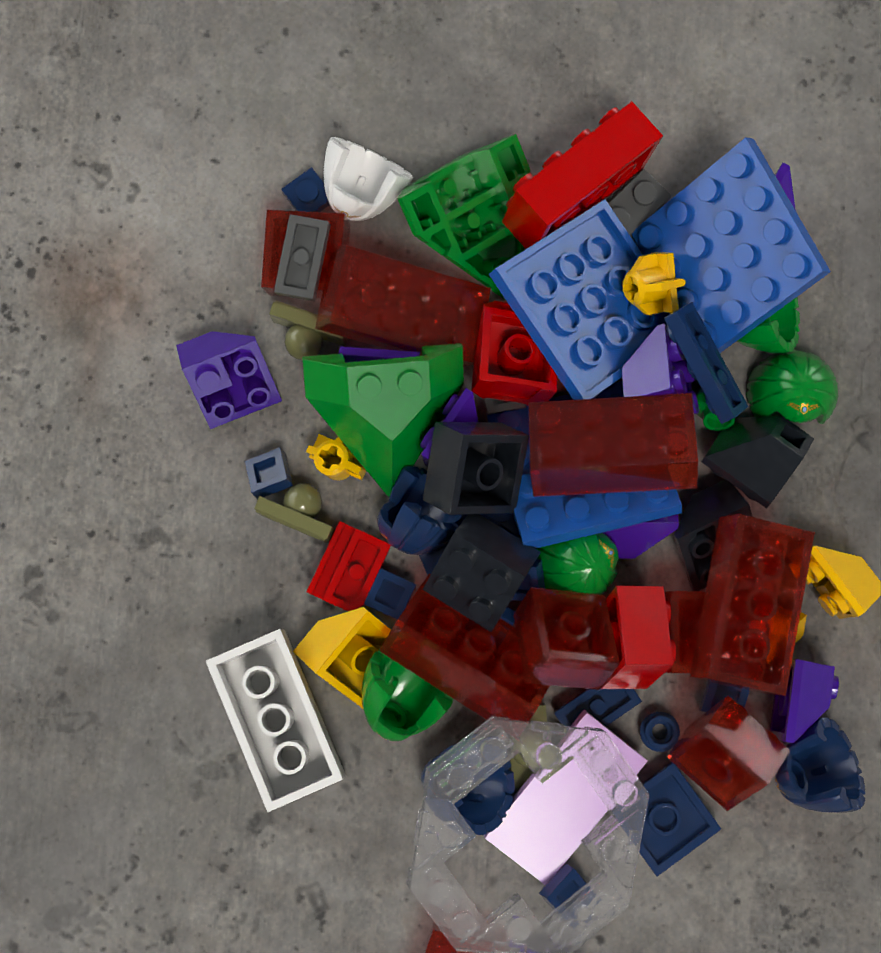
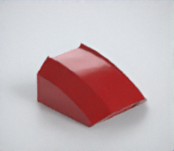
[471,301,557,406]

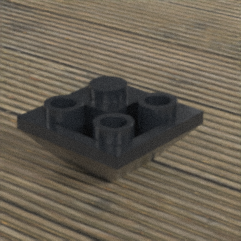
[701,416,814,509]
[674,479,764,593]

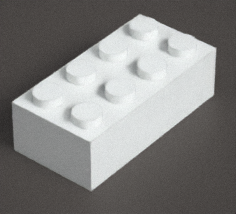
[206,629,346,812]

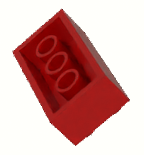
[502,101,663,249]

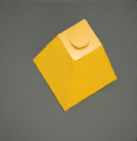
[293,607,413,709]

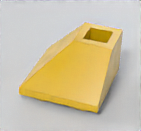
[791,546,881,619]

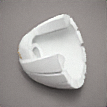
[324,137,413,221]

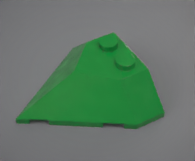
[397,134,531,300]
[302,343,464,498]

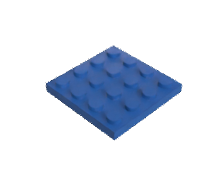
[632,137,831,353]
[489,199,671,407]
[487,381,682,549]

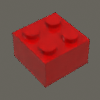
[593,586,676,689]

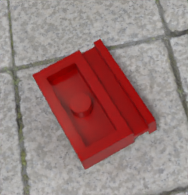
[306,521,392,611]

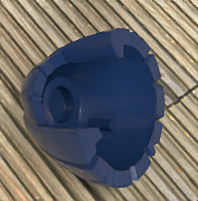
[377,466,468,555]
[774,717,865,813]
[420,738,515,835]

